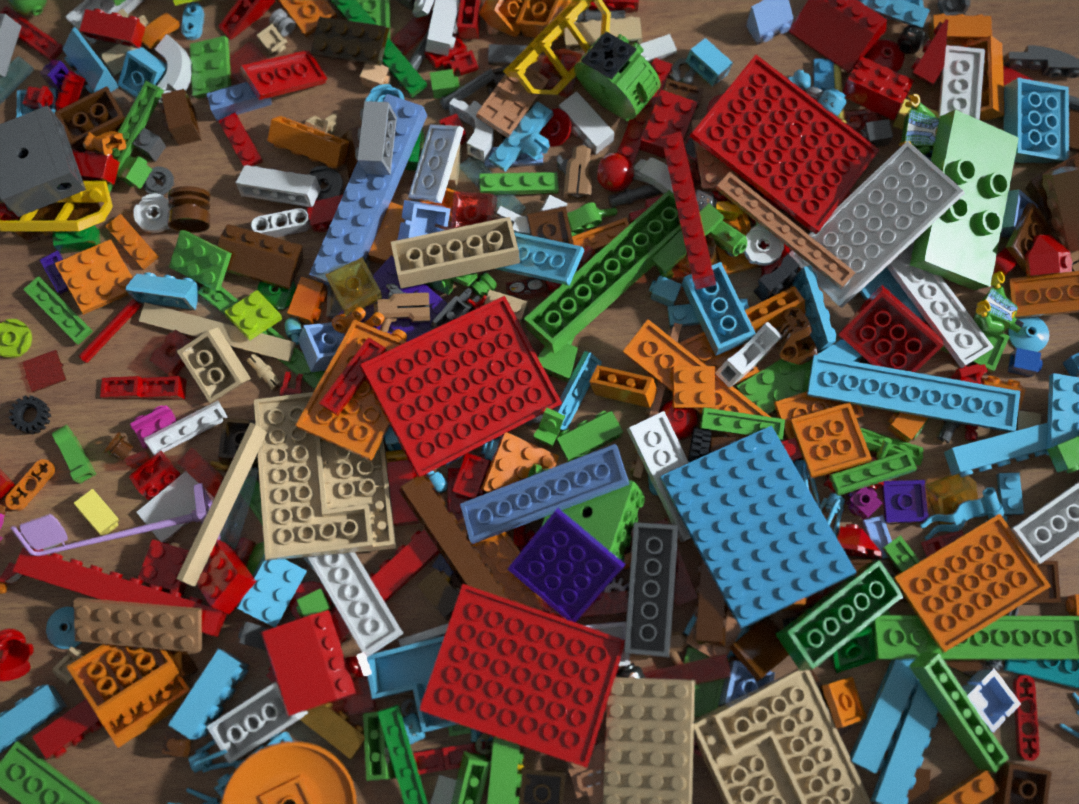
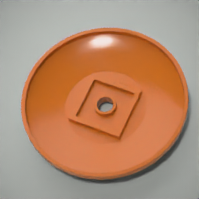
[222,741,357,804]

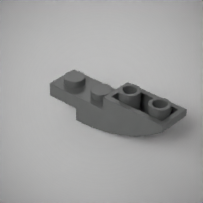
[1003,45,1079,78]

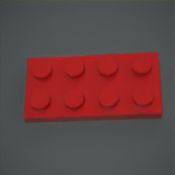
[240,50,327,100]

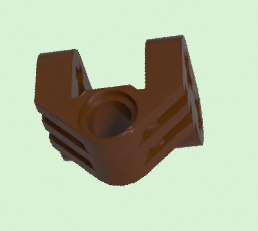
[774,307,818,365]

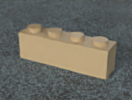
[563,17,642,54]

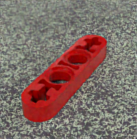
[1013,675,1040,761]

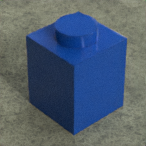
[1008,348,1043,377]

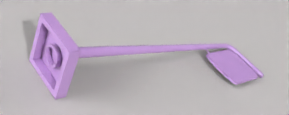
[11,483,221,556]

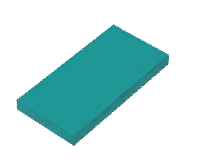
[1004,660,1079,689]

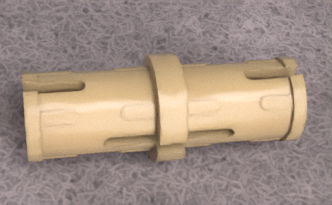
[247,353,283,391]

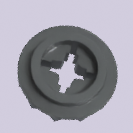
[143,167,175,196]

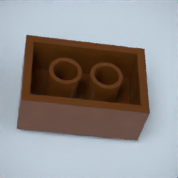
[54,86,126,152]

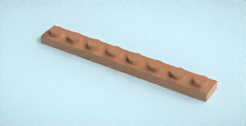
[716,172,856,289]
[630,323,682,482]

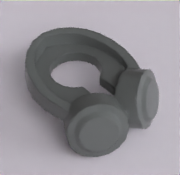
[669,58,695,85]

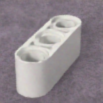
[251,209,311,238]

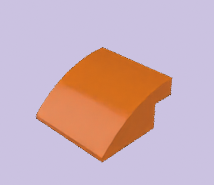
[67,644,191,748]

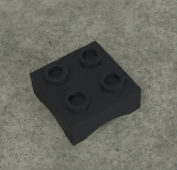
[753,254,800,302]

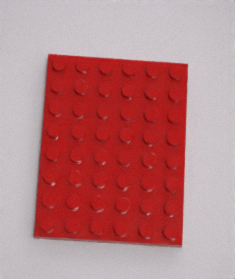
[689,54,879,234]
[359,296,562,478]
[419,584,625,768]

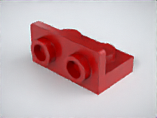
[129,450,181,500]
[452,453,491,499]

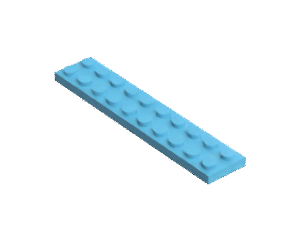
[807,355,1020,432]

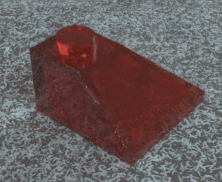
[539,49,583,98]
[451,191,497,229]

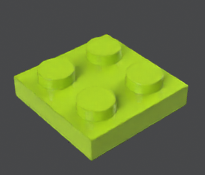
[224,290,282,341]

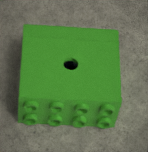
[542,480,645,563]

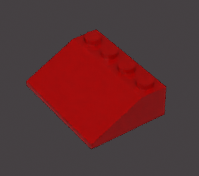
[789,0,887,73]
[838,285,944,372]
[261,610,356,717]

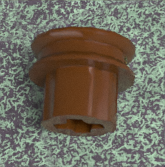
[103,432,134,461]

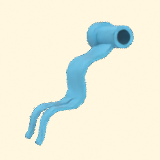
[920,488,1004,540]

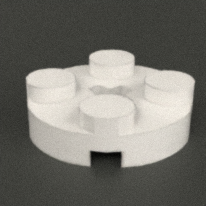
[134,194,170,233]
[744,225,784,266]

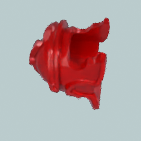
[0,628,34,682]

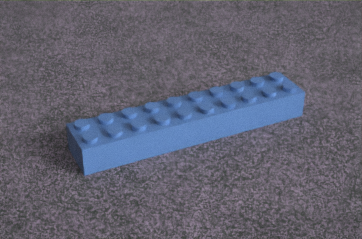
[309,94,427,294]

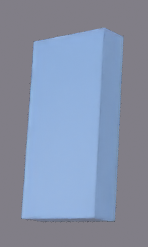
[862,515,892,560]

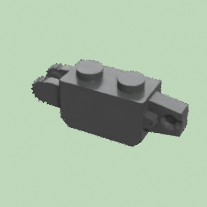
[430,288,481,331]

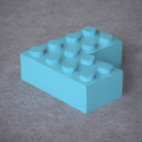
[366,636,458,733]

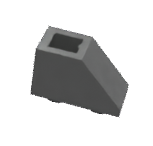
[238,622,269,650]

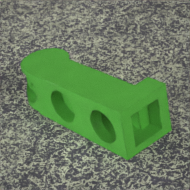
[52,425,96,484]

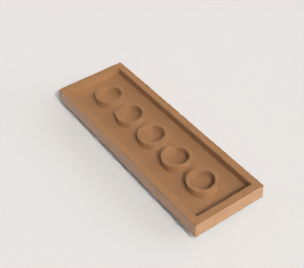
[74,598,202,652]

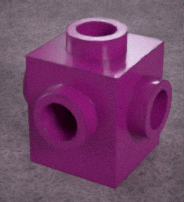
[846,487,882,520]

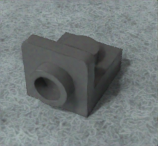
[937,0,970,15]

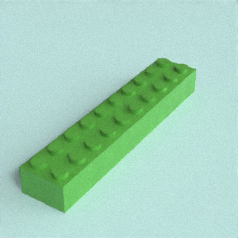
[524,190,682,355]

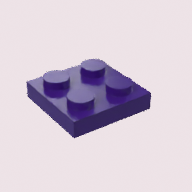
[882,480,928,524]

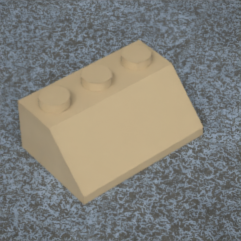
[177,327,251,403]

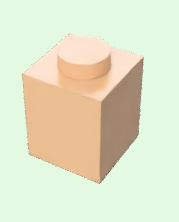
[360,64,392,89]

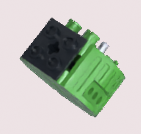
[574,31,660,122]

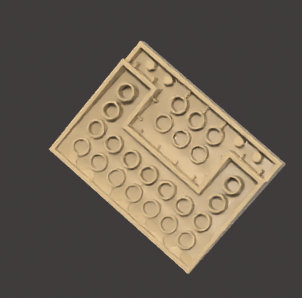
[254,392,396,561]
[693,669,871,804]

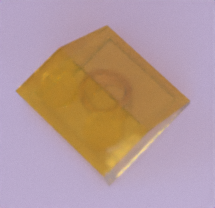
[325,257,382,317]
[926,474,978,525]

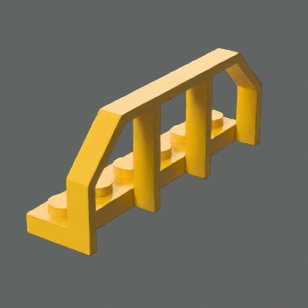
[504,0,611,95]
[0,181,113,231]

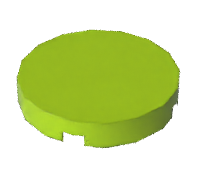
[0,319,32,359]

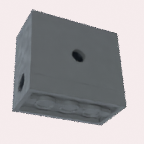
[0,106,86,217]

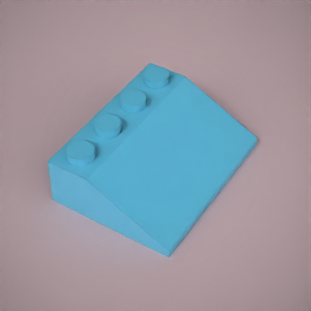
[1004,78,1069,163]

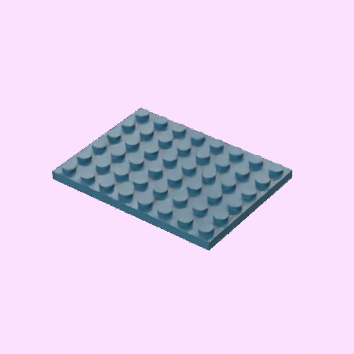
[660,425,856,629]

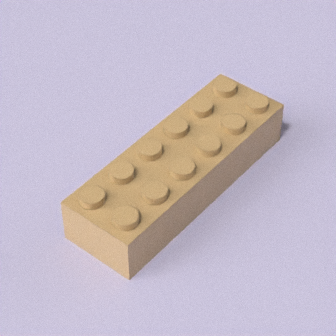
[391,217,520,288]

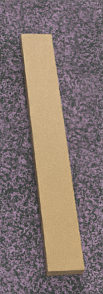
[139,302,296,362]
[177,423,267,587]

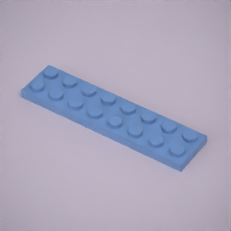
[460,444,630,544]

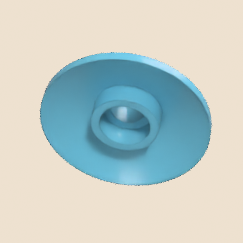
[1008,317,1049,352]
[46,607,82,649]

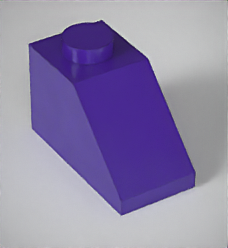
[40,60,69,93]

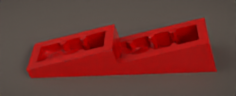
[100,376,187,399]
[413,741,487,775]

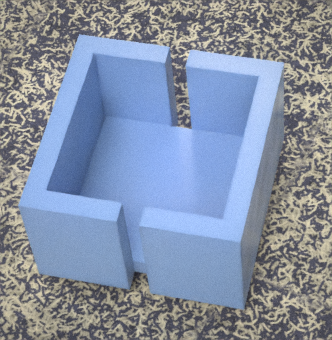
[398,200,450,240]
[962,669,1020,732]

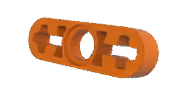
[5,459,55,511]

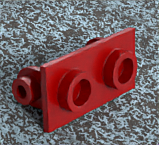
[55,70,85,110]

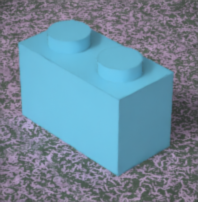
[685,38,733,86]

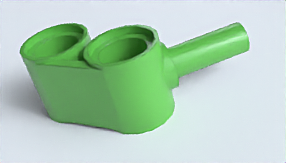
[567,202,617,237]

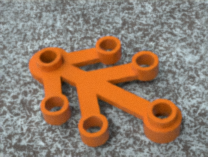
[332,307,407,341]

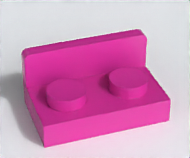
[130,405,177,449]

